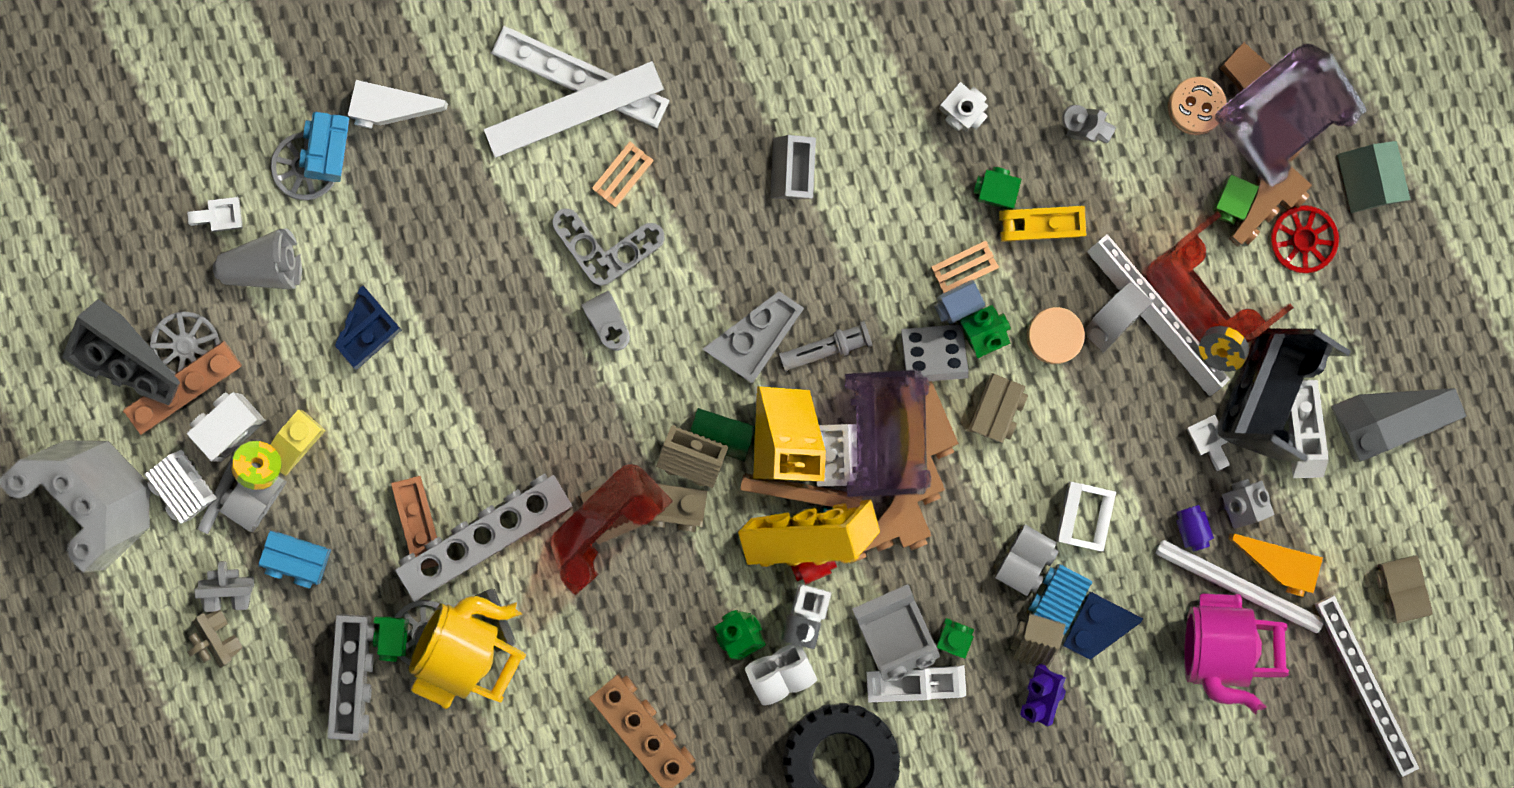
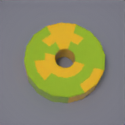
[231,441,282,490]

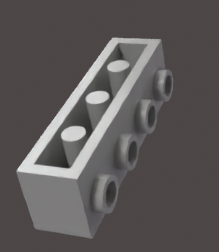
[328,614,376,741]

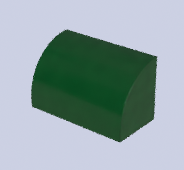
[690,408,755,462]

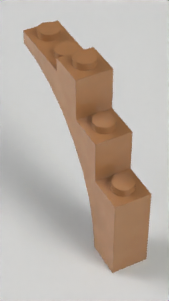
[1220,42,1312,247]
[850,381,959,564]

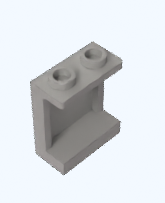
[852,584,940,682]

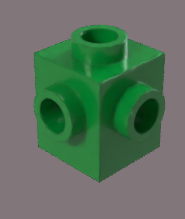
[960,304,1011,359]
[714,610,766,660]

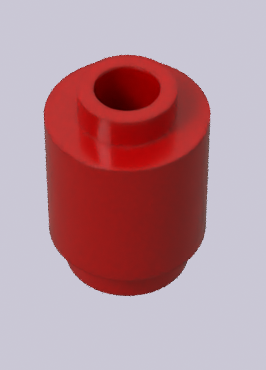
[791,561,838,585]

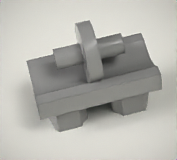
[1062,105,1116,143]
[194,561,254,612]

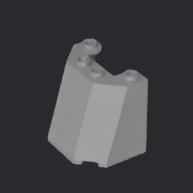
[0,440,151,572]

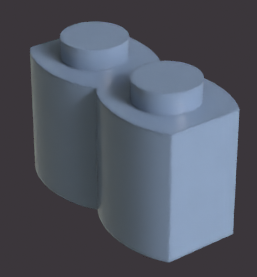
[934,280,985,325]

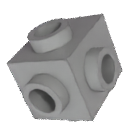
[1222,479,1274,529]

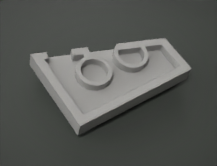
[702,291,804,384]

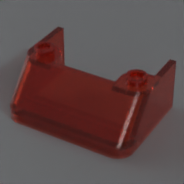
[1146,211,1294,343]

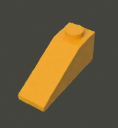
[1228,533,1323,597]

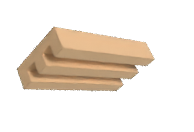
[592,141,654,208]
[931,240,999,293]

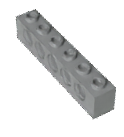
[395,474,573,602]

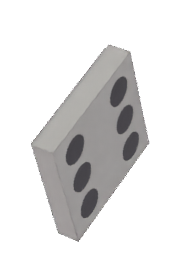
[901,324,969,383]

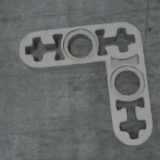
[553,209,665,286]

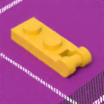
[999,206,1086,242]

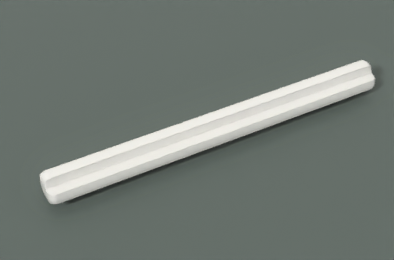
[1156,540,1324,633]

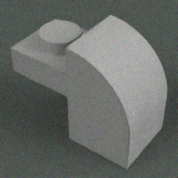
[1084,282,1153,353]

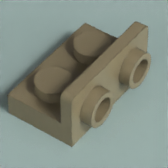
[641,482,707,532]

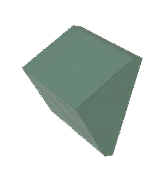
[1337,141,1410,213]

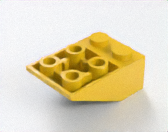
[753,387,826,481]

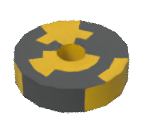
[1199,326,1249,372]

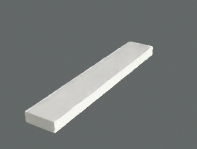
[491,26,669,128]
[484,61,664,158]

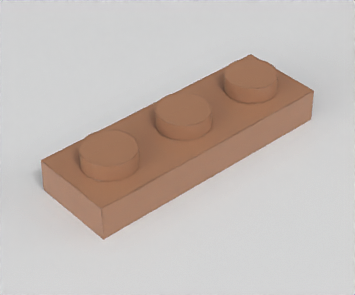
[391,475,438,570]

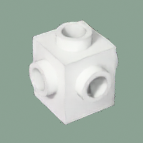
[939,82,988,132]

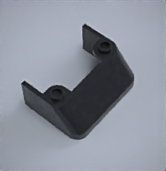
[1218,328,1351,462]

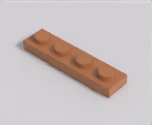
[123,341,242,435]

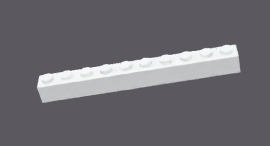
[1087,234,1230,396]
[1315,595,1419,777]

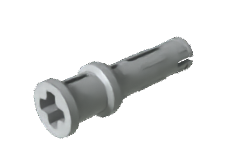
[779,321,873,372]

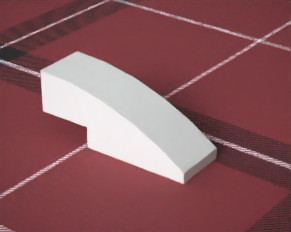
[866,665,966,703]

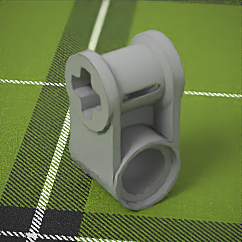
[581,290,630,351]

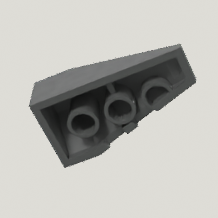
[62,299,180,405]
[1331,388,1467,462]

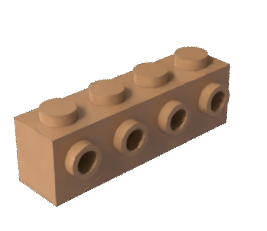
[589,673,696,788]

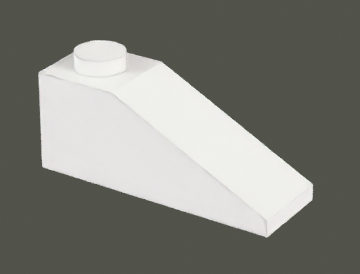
[348,80,448,129]
[1288,380,1329,478]

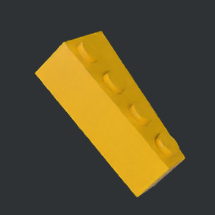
[738,499,880,567]

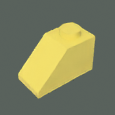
[270,410,326,476]

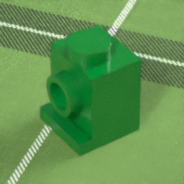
[373,616,409,662]
[936,618,974,659]

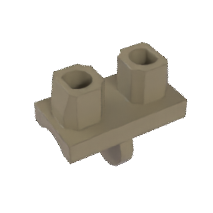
[187,610,243,668]

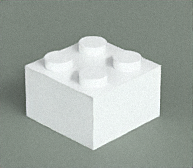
[187,392,266,462]

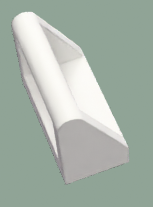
[1056,482,1116,551]

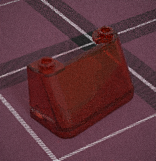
[550,464,673,596]

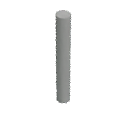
[197,447,239,534]

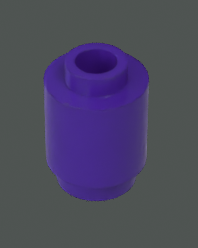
[1176,504,1214,552]

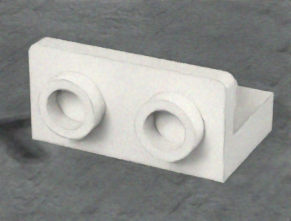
[817,424,866,487]

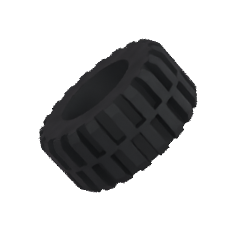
[783,703,900,788]

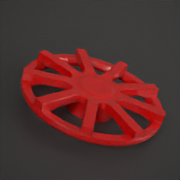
[1271,205,1339,274]

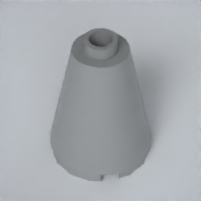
[213,228,302,289]

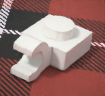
[187,197,243,232]
[1186,415,1230,471]

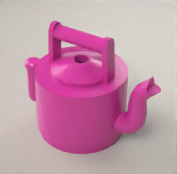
[1184,593,1289,715]

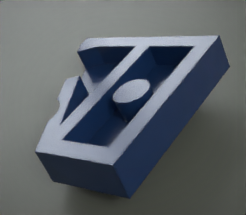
[335,286,402,370]
[1062,591,1143,660]

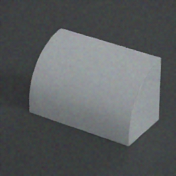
[770,135,816,200]

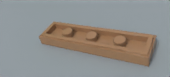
[740,473,863,509]

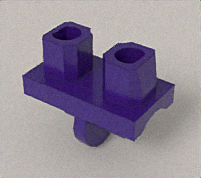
[1020,663,1066,727]

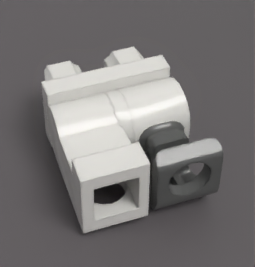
[781,584,831,649]

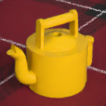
[409,596,526,709]

